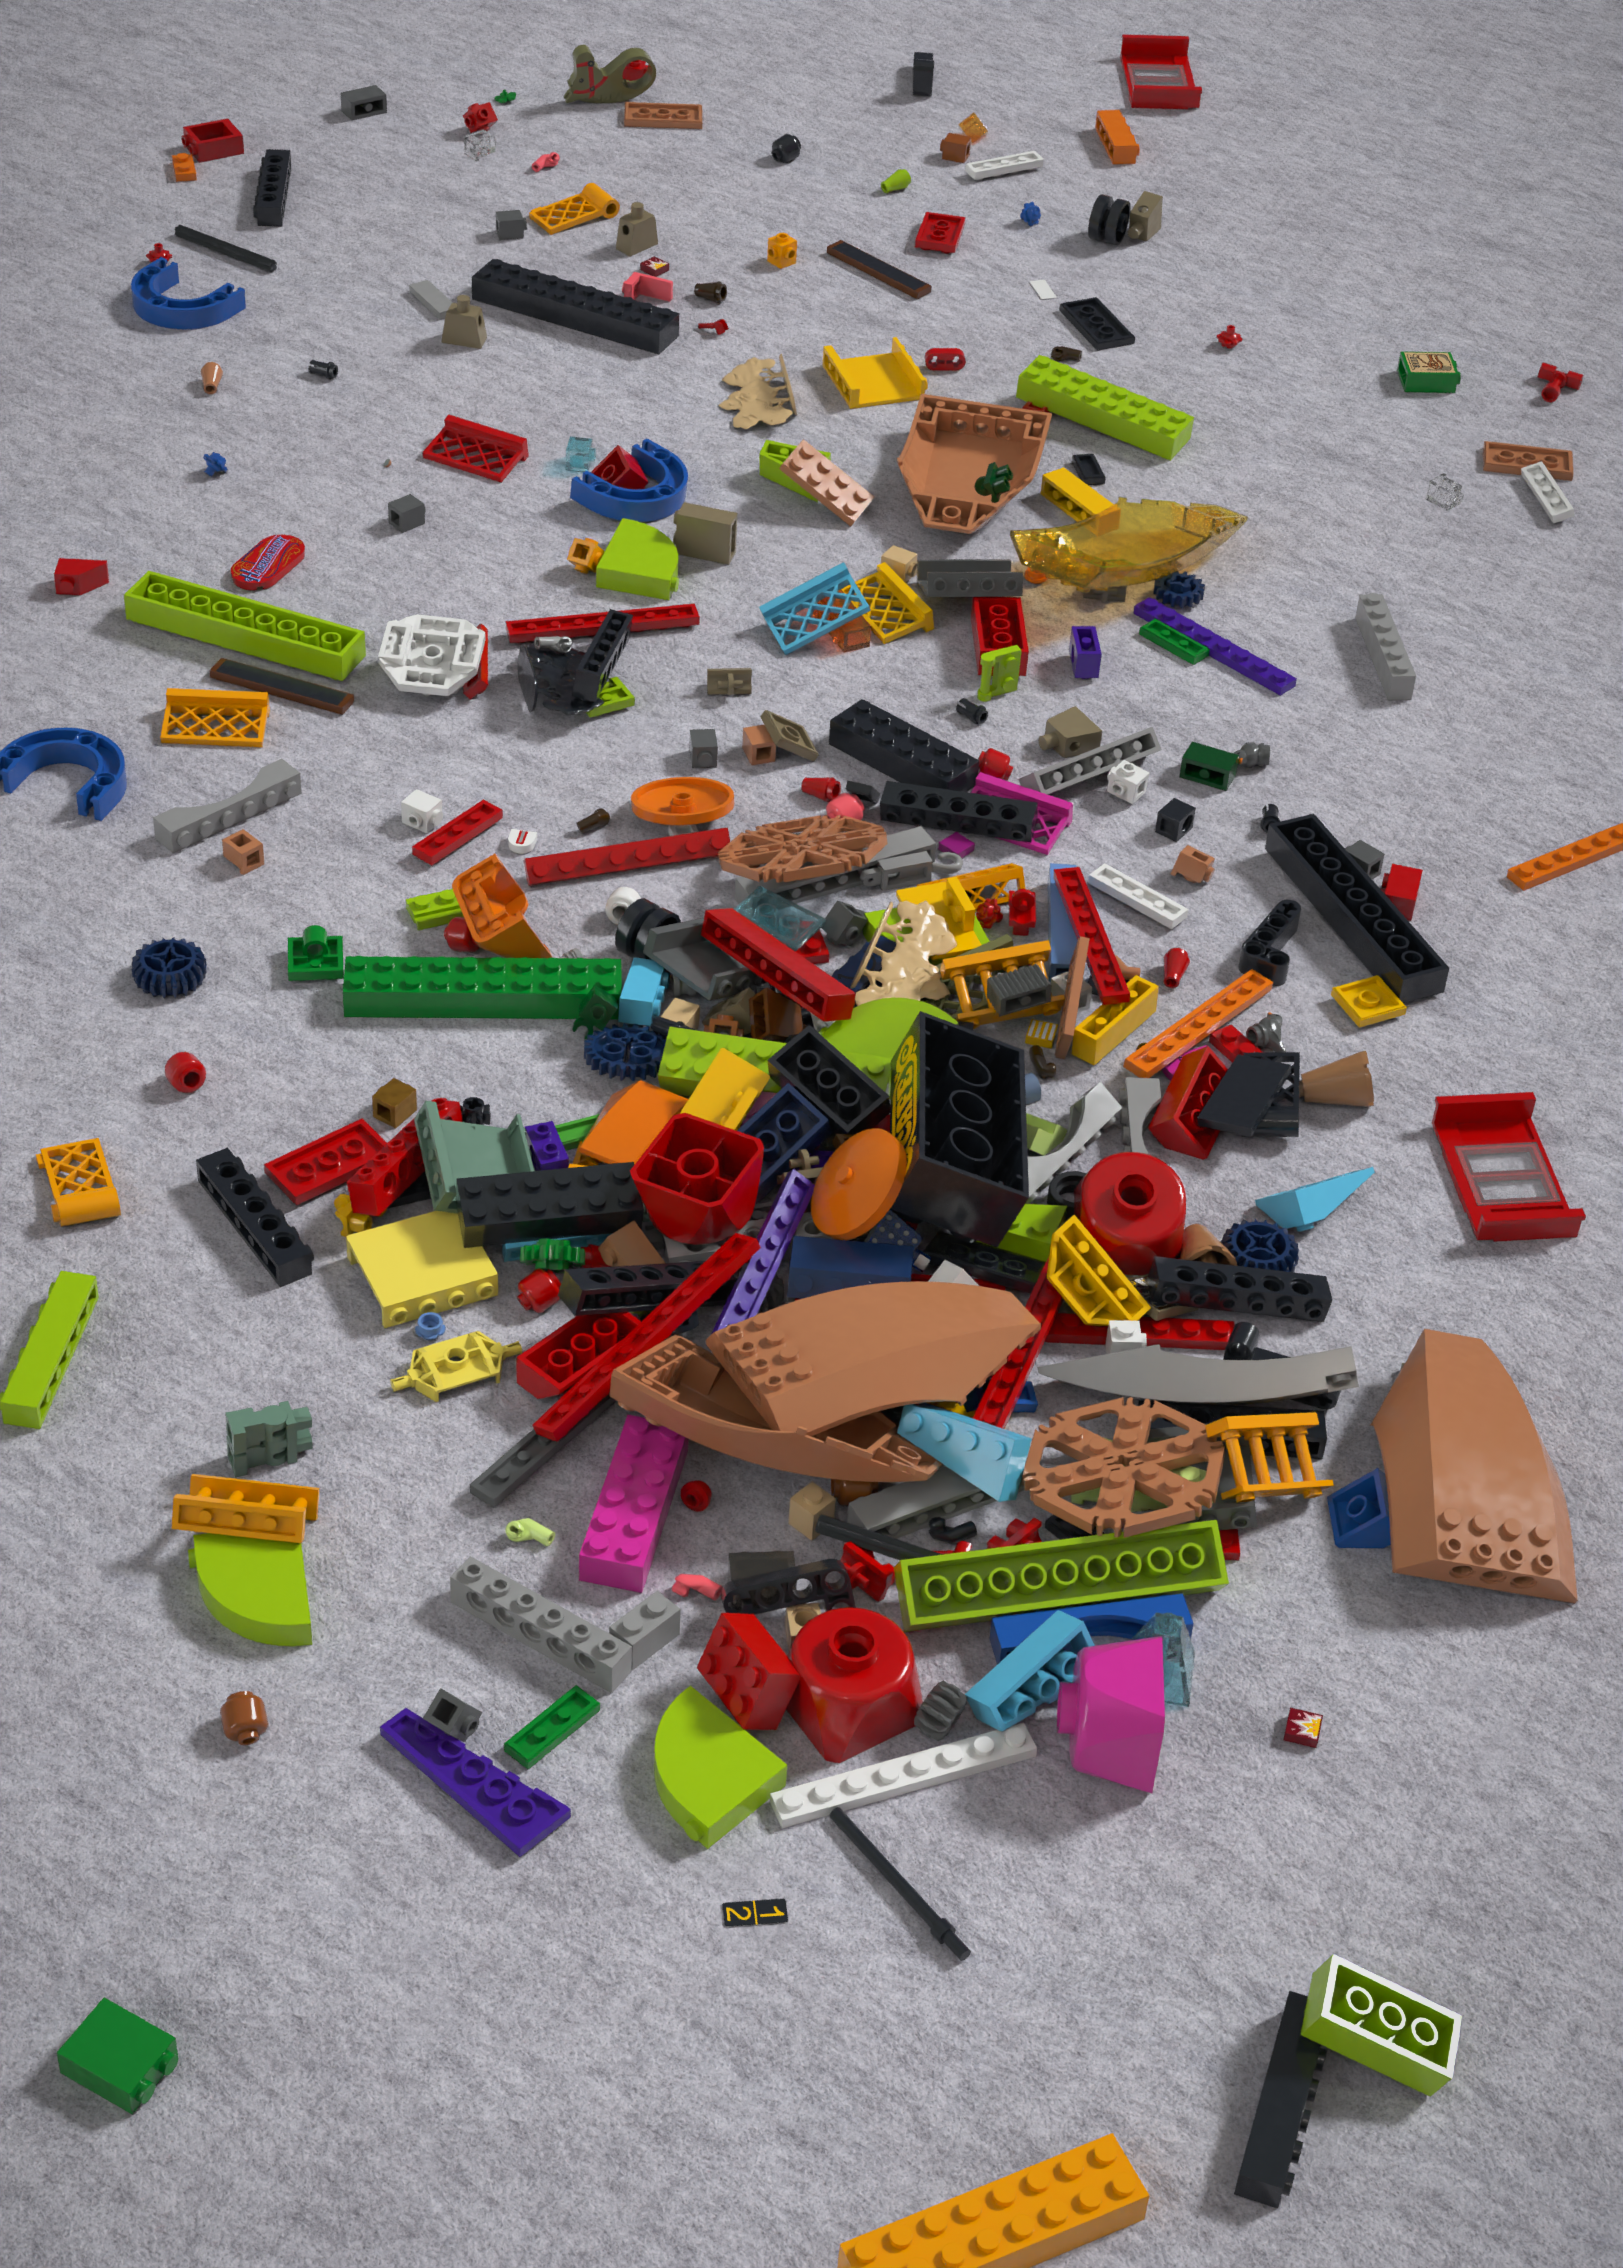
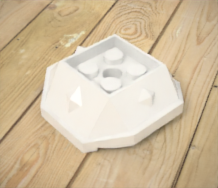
[378,614,486,697]

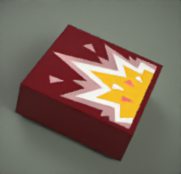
[640,256,669,277]
[1283,1707,1323,1748]

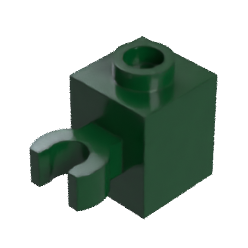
[572,984,618,1040]

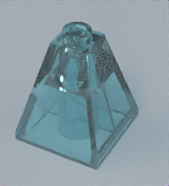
[1131,1613,1195,1707]

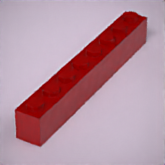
[701,908,856,1022]

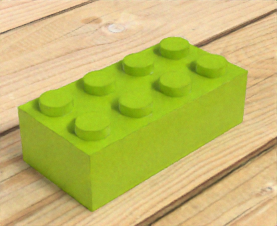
[1301,1954,1462,2097]

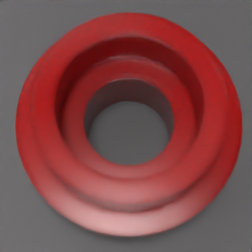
[680,1480,712,1512]

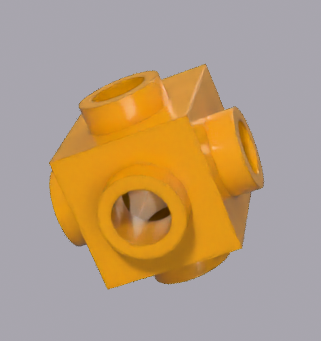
[767,233,797,269]
[567,537,604,574]

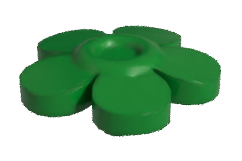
[494,90,516,103]

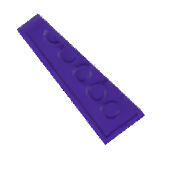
[380,1708,571,1857]

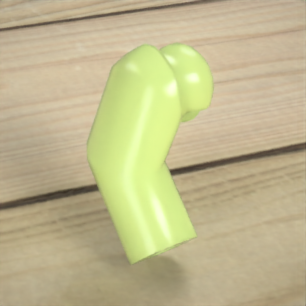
[505,1518,555,1546]

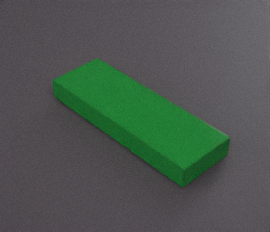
[1139,619,1210,665]
[504,1685,600,1770]

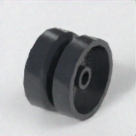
[1088,194,1131,245]
[615,898,681,960]

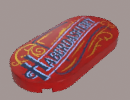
[231,535,305,591]

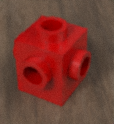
[463,102,498,134]

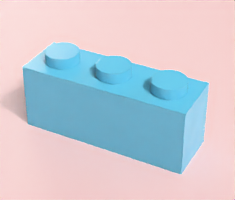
[618,957,670,1026]

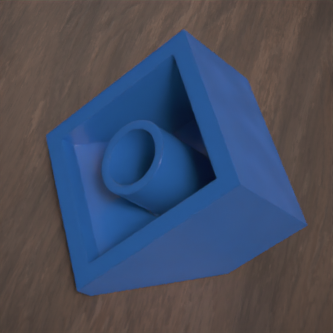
[1327,1468,1391,1549]

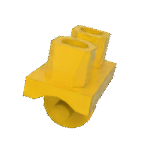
[334,1194,387,1237]

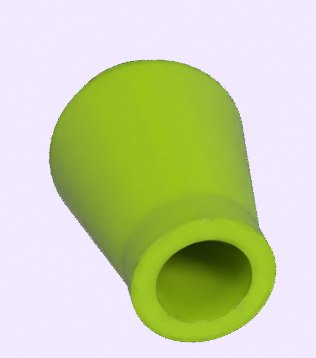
[881,169,911,193]

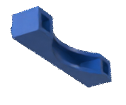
[989,1594,1194,1665]

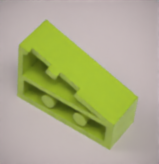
[759,440,831,503]
[976,1204,1067,1262]

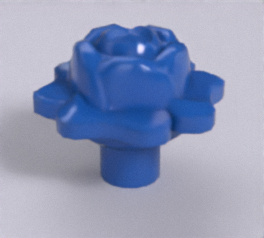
[1020,202,1041,226]
[203,452,228,477]

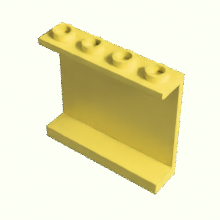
[346,1211,498,1329]

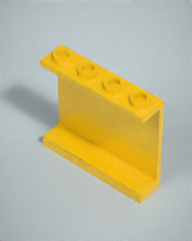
[822,337,928,409]

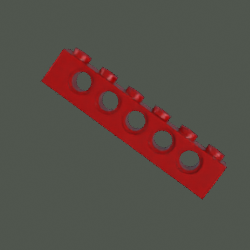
[347,1098,463,1216]

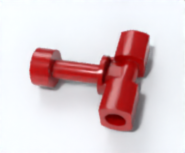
[1538,362,1584,402]

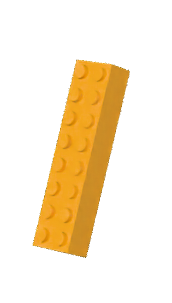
[837,2133,1150,2268]

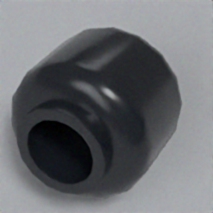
[771,134,801,164]

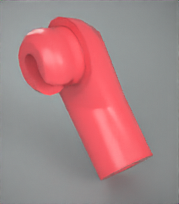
[531,152,560,172]
[672,1574,723,1601]

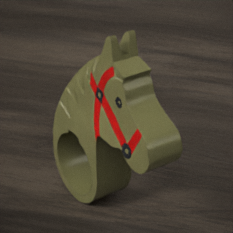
[563,45,656,104]

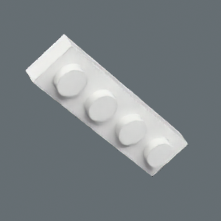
[965,151,1044,180]
[1521,461,1575,523]
[1088,863,1188,929]

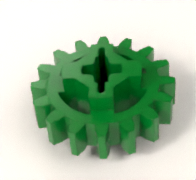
[520,1239,585,1274]

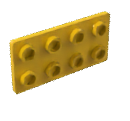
[896,877,981,960]
[680,1048,770,1131]

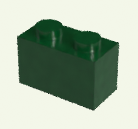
[1179,741,1239,791]

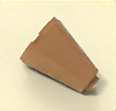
[1299,1051,1374,1107]
[1179,1224,1238,1266]

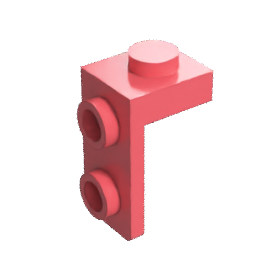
[622,272,673,301]

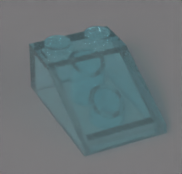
[734,886,827,951]

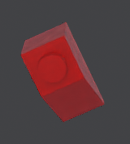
[54,558,109,595]

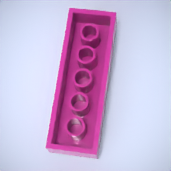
[579,1414,689,1593]

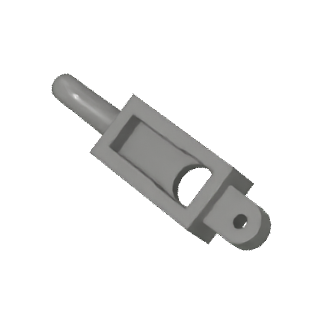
[860,851,963,891]

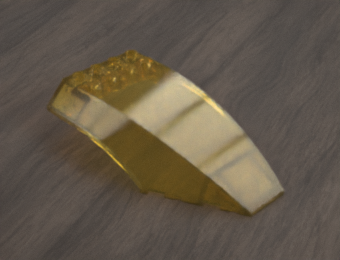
[1010,497,1248,592]

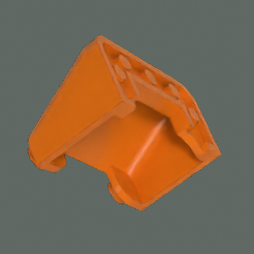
[452,853,552,958]

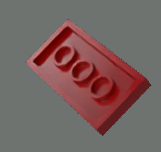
[264,1118,387,1205]

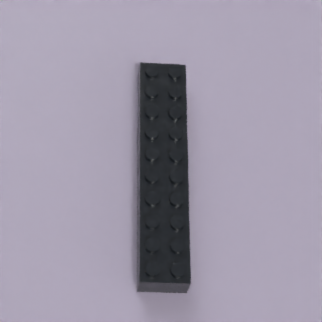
[471,259,680,355]
[1265,813,1449,1003]

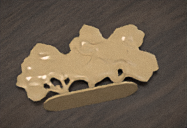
[718,354,797,429]
[850,901,957,1006]

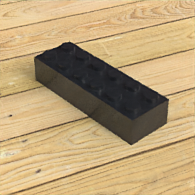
[829,699,980,792]
[455,1162,644,1248]

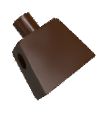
[749,987,808,1043]

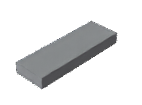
[409,280,453,320]

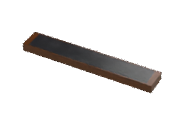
[827,240,932,299]
[209,658,354,715]

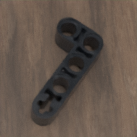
[913,52,934,96]
[1238,900,1301,986]
[1223,1322,1341,1410]
[721,1559,856,1615]

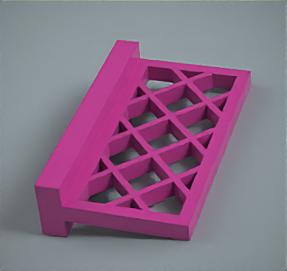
[971,772,1073,855]

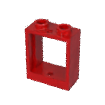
[181,118,244,163]

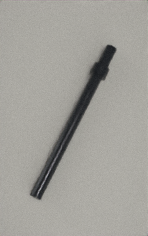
[829,1807,971,1961]

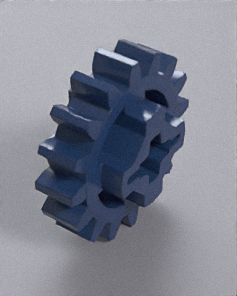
[1153,570,1205,608]

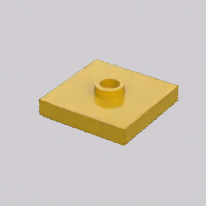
[1331,975,1407,1028]

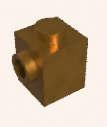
[372,1078,417,1129]

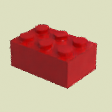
[697,1613,800,1730]

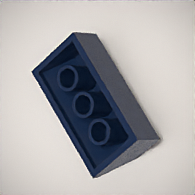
[787,1236,914,1299]

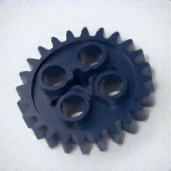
[584,1023,667,1081]

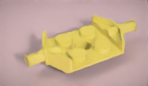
[390,1331,522,1402]

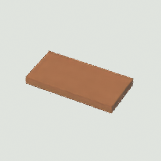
[624,102,702,129]
[1483,441,1574,481]
[1054,936,1090,1059]

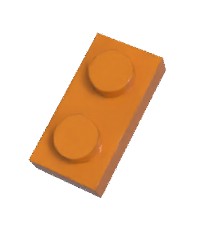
[172,153,197,182]

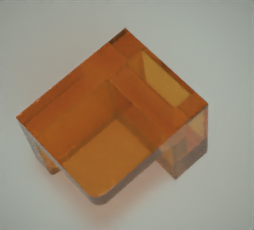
[958,112,988,143]

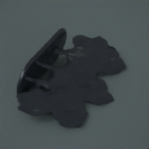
[518,644,604,715]

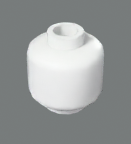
[605,887,641,925]

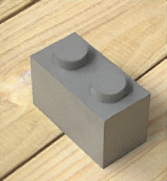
[609,1591,681,1671]

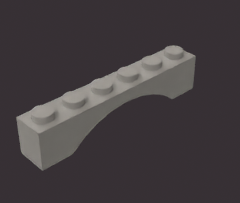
[153,759,302,853]
[1118,1077,1161,1155]
[1026,1082,1122,1204]

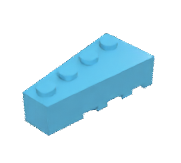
[897,1403,1032,1502]

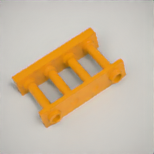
[940,940,1065,1029]
[1205,1412,1334,1503]
[171,1474,320,1543]

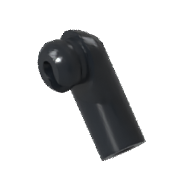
[928,1517,977,1544]

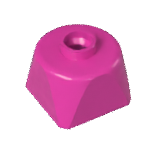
[1057,1636,1165,1793]

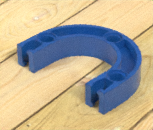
[131,257,246,330]
[570,438,688,522]
[0,728,127,821]

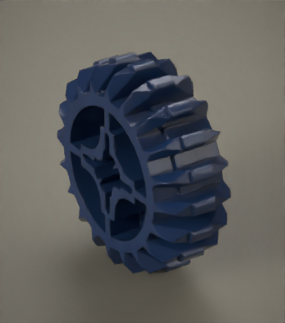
[131,937,207,999]
[1220,1218,1299,1272]

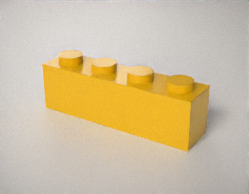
[1041,467,1121,536]
[1071,975,1159,1065]

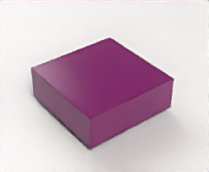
[938,832,975,858]

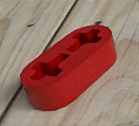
[924,348,966,371]

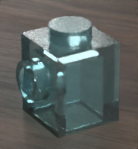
[566,437,596,472]

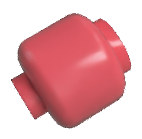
[826,793,864,820]

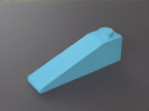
[1255,1167,1375,1232]

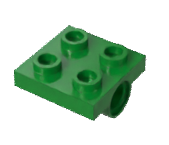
[288,925,344,981]

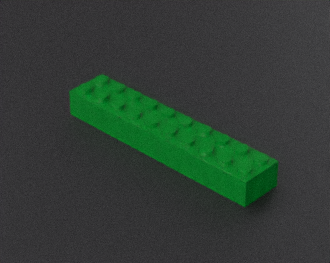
[343,956,622,1020]

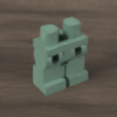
[225,1401,313,1478]

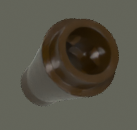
[694,281,727,303]

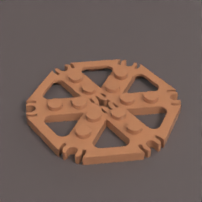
[718,815,888,883]
[1022,1397,1225,1538]

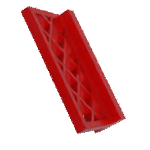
[422,414,529,483]

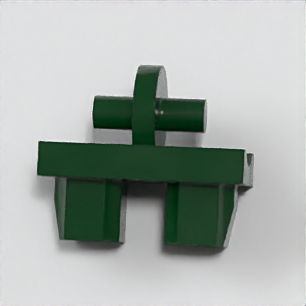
[974,462,1013,503]

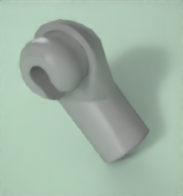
[534,636,572,654]

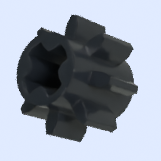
[460,1097,491,1125]

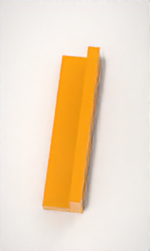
[917,863,1025,909]

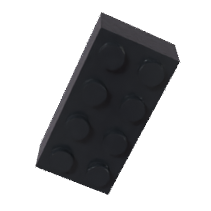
[767,1025,890,1136]

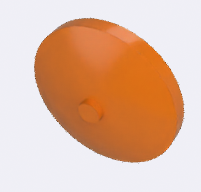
[631,777,734,825]
[811,1128,907,1240]

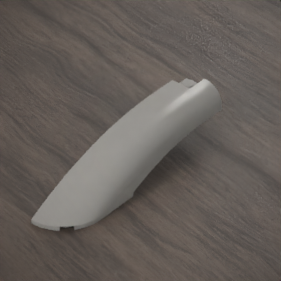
[1037,1344,1359,1405]

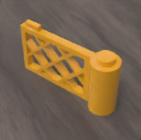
[529,183,620,235]
[36,1138,121,1227]

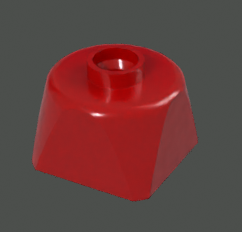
[630,1113,764,1245]
[1074,1152,1186,1276]
[786,1607,923,1764]

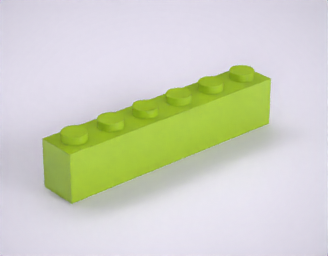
[0,1271,99,1429]

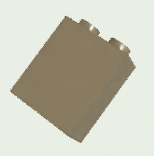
[673,502,738,565]

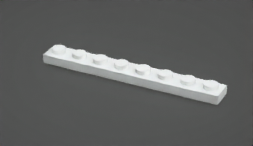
[770,1722,1037,1829]

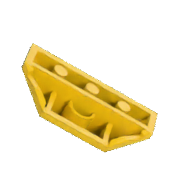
[1047,1215,1151,1326]

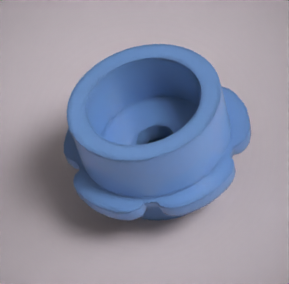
[415,1312,446,1340]

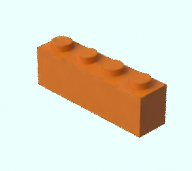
[1095,110,1140,164]

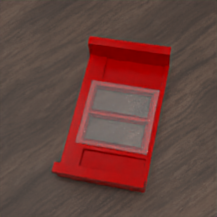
[1120,34,1202,109]
[1432,1092,1586,1242]

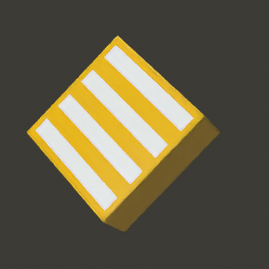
[1025,1019,1058,1049]

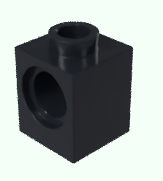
[1155,798,1196,842]

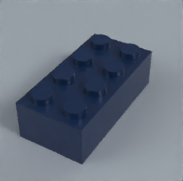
[737,1083,832,1204]

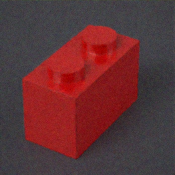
[1381,864,1423,921]

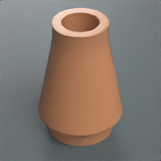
[201,362,223,394]

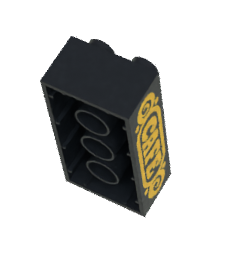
[890,1011,1029,1247]

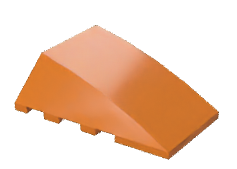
[579,1080,689,1165]

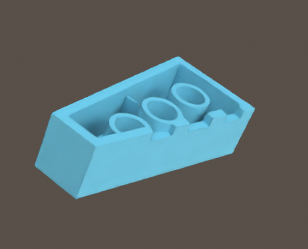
[965,1610,1095,1732]

